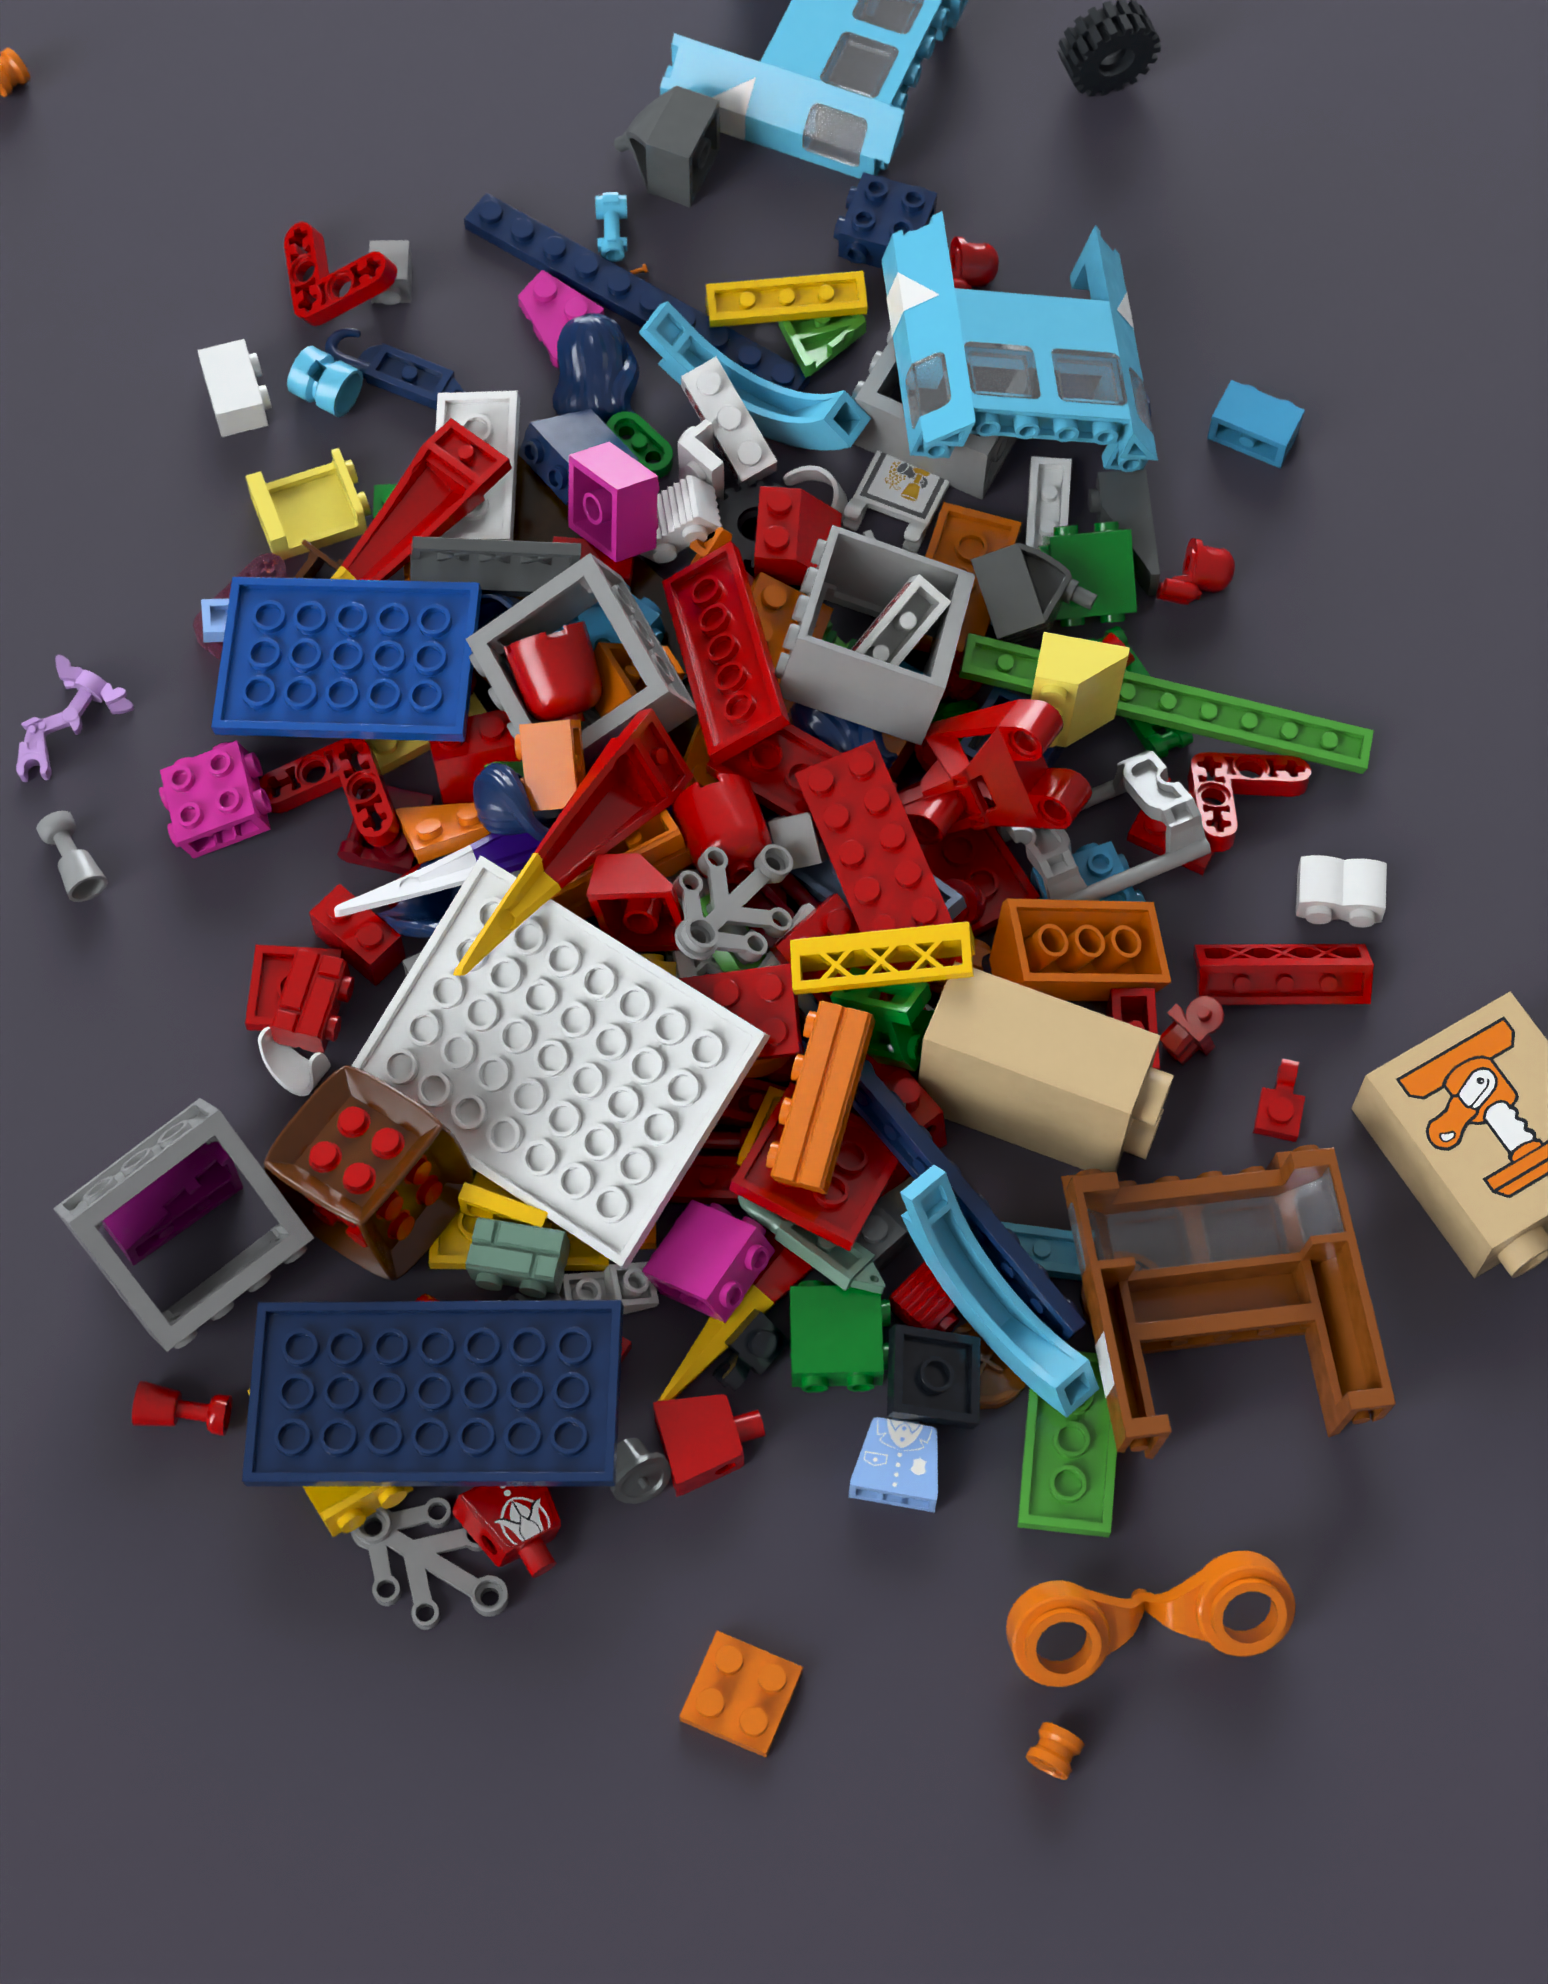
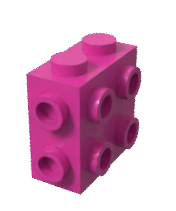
[159,740,272,859]
[642,1200,775,1323]

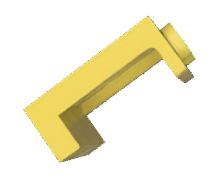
[245,448,371,563]

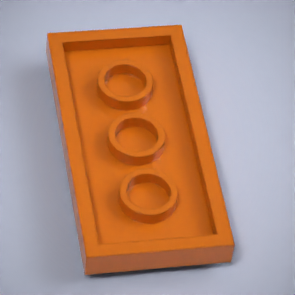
[913,502,1022,653]

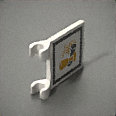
[843,450,950,553]

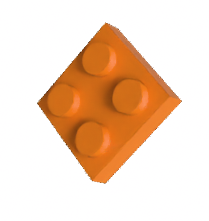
[679,1631,803,1757]

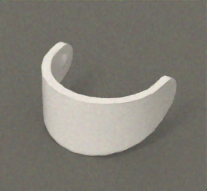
[783,465,848,523]
[258,1027,331,1096]

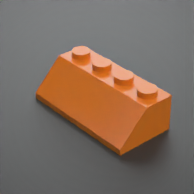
[989,899,1171,1001]

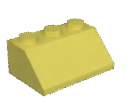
[1031,632,1130,747]

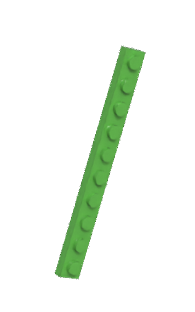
[958,633,1374,774]

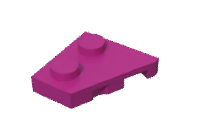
[518,270,604,368]

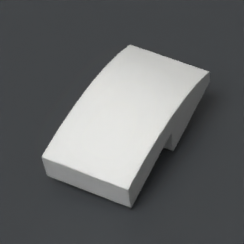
[559,1262,659,1314]

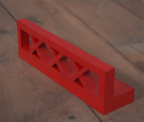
[1193,944,1374,1005]

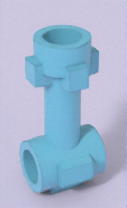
[595,192,627,262]

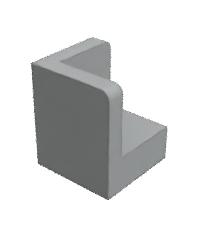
[768,812,829,870]

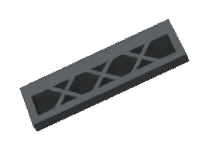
[410,536,581,597]

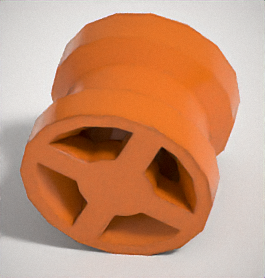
[0,47,31,97]
[1025,1722,1085,1780]

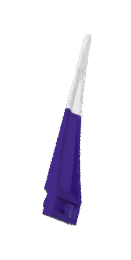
[334,805,674,917]

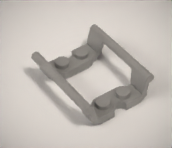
[995,751,1211,901]

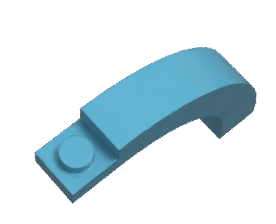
[638,301,871,451]
[900,1165,1099,1418]

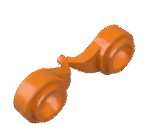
[1006,1551,1295,1687]

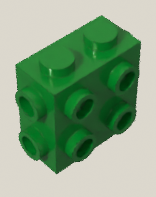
[1037,521,1137,627]
[789,1280,890,1393]

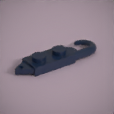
[325,328,465,410]

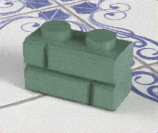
[466,1217,571,1298]

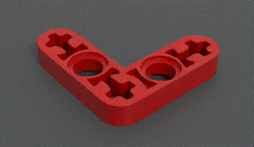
[284,222,397,326]
[259,738,400,847]
[1187,752,1311,852]

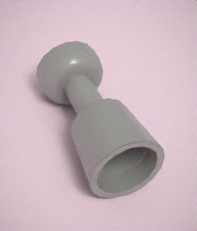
[36,811,108,902]

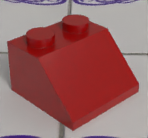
[754,486,842,586]
[428,710,521,805]
[586,853,685,952]

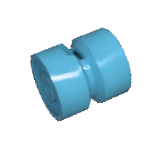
[287,346,363,417]

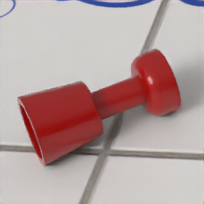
[132,1380,232,1436]

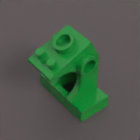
[830,967,935,1071]

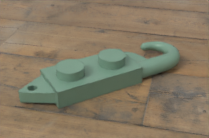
[737,1195,885,1294]

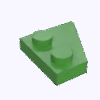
[778,314,866,377]

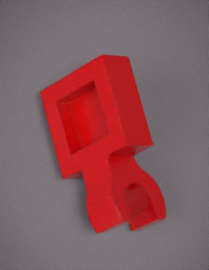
[1253,1058,1306,1142]

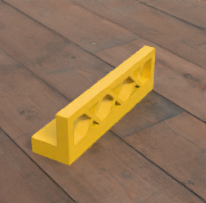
[706,271,868,327]
[790,922,975,995]

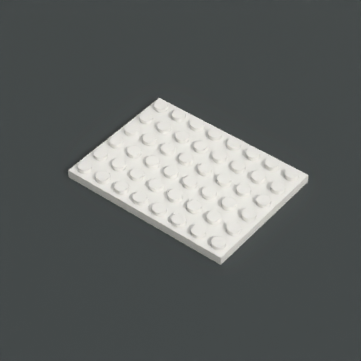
[352,855,770,1268]

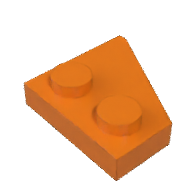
[395,803,491,864]

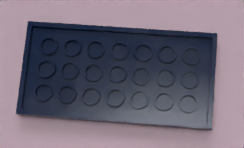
[242,1300,624,1486]

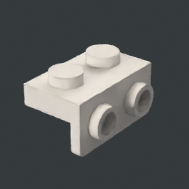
[678,419,724,501]

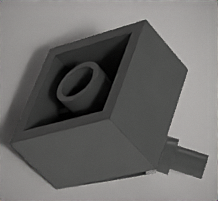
[614,86,720,207]
[971,543,1098,644]

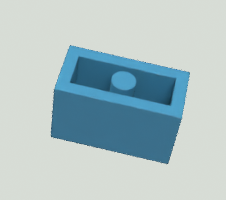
[1207,380,1305,469]

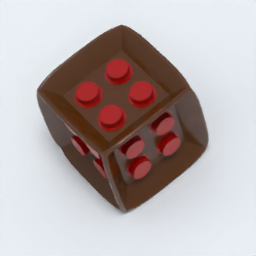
[263,1065,474,1281]

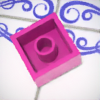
[568,442,659,562]

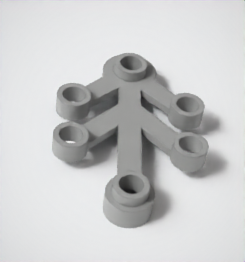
[673,844,793,963]
[351,1497,509,1630]

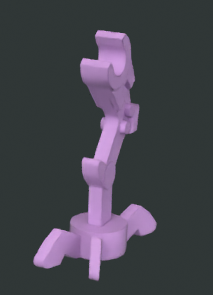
[16,655,134,782]

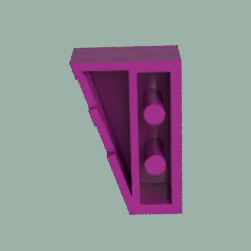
[102,1141,243,1266]

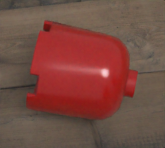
[504,621,603,722]
[672,773,772,884]

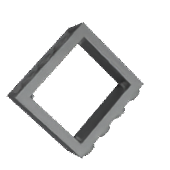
[852,329,1041,500]
[775,525,976,745]
[466,553,697,775]
[53,1098,314,1352]

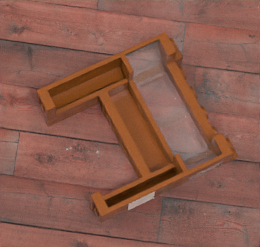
[1061,1145,1396,1460]

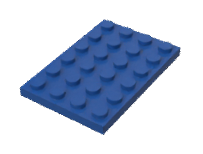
[211,577,482,742]

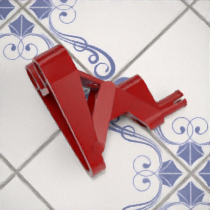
[898,699,1092,845]

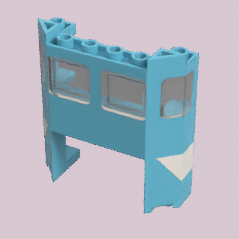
[660,0,968,179]
[882,211,1158,472]

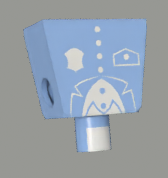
[849,1417,938,1513]

